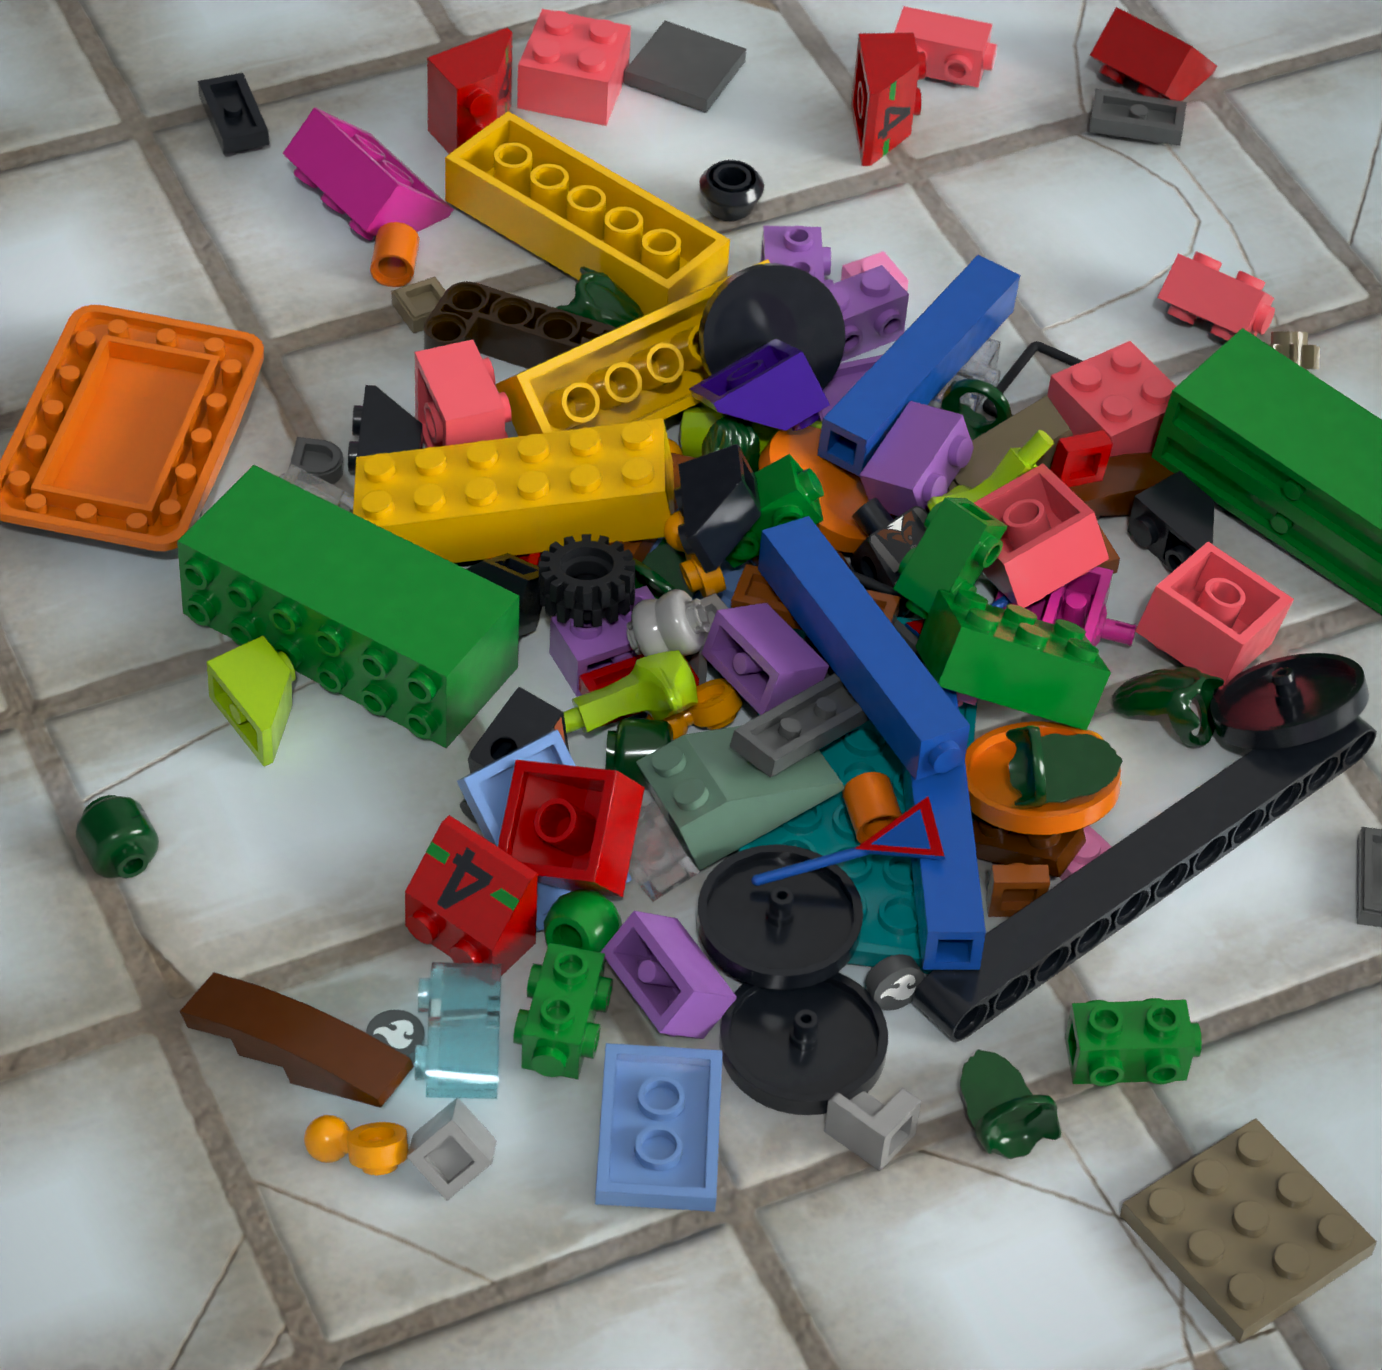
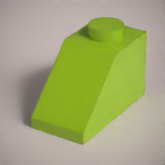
[207,636,296,767]

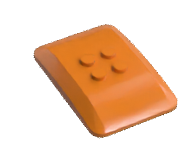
[0,305,264,552]

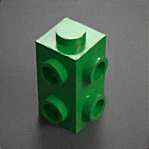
[725,454,824,568]
[893,497,1008,619]
[513,943,613,1079]
[1065,998,1202,1086]

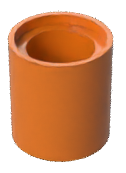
[370,222,420,287]
[842,772,902,844]

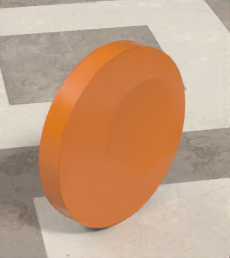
[758,426,895,553]
[965,721,1121,835]

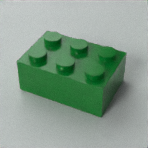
[915,589,1111,731]

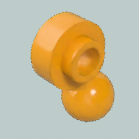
[664,510,726,598]
[646,678,742,740]
[304,1115,409,1175]

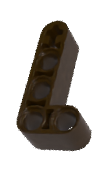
[424,281,615,369]

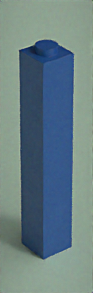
[817,255,1021,477]
[758,516,970,781]
[901,687,986,970]

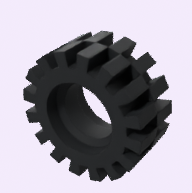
[539,534,635,627]

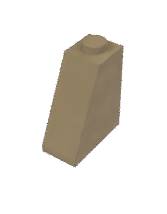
[948,395,1073,492]

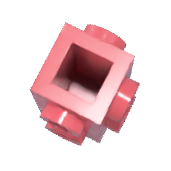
[894,6,997,87]
[1157,251,1275,341]

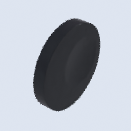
[698,263,846,390]
[1210,653,1369,750]
[697,845,863,990]
[719,972,888,1115]

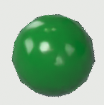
[543,889,622,962]

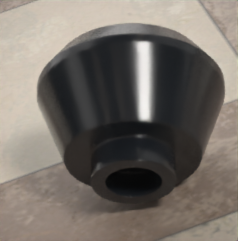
[699,160,764,222]

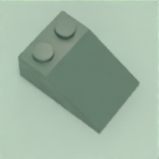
[636,725,845,871]

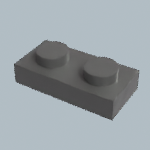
[1089,89,1187,146]

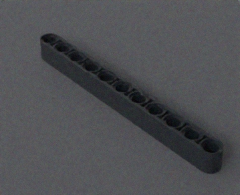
[912,716,1377,1042]

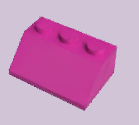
[282,107,454,241]

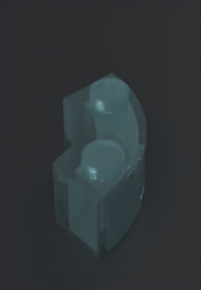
[415,962,501,1099]

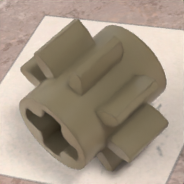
[1269,331,1320,370]

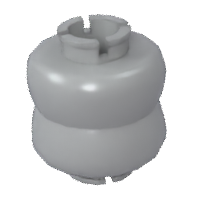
[626,589,710,657]

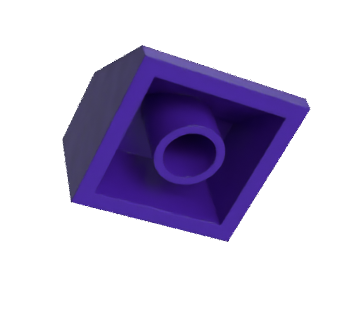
[689,338,830,431]

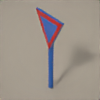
[751,796,946,886]

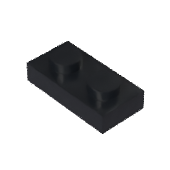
[198,72,269,154]

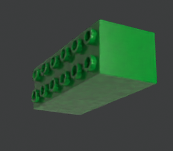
[1151,328,1382,615]
[177,465,520,749]

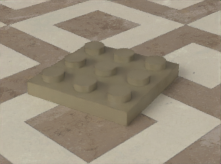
[1120,1118,1377,1344]

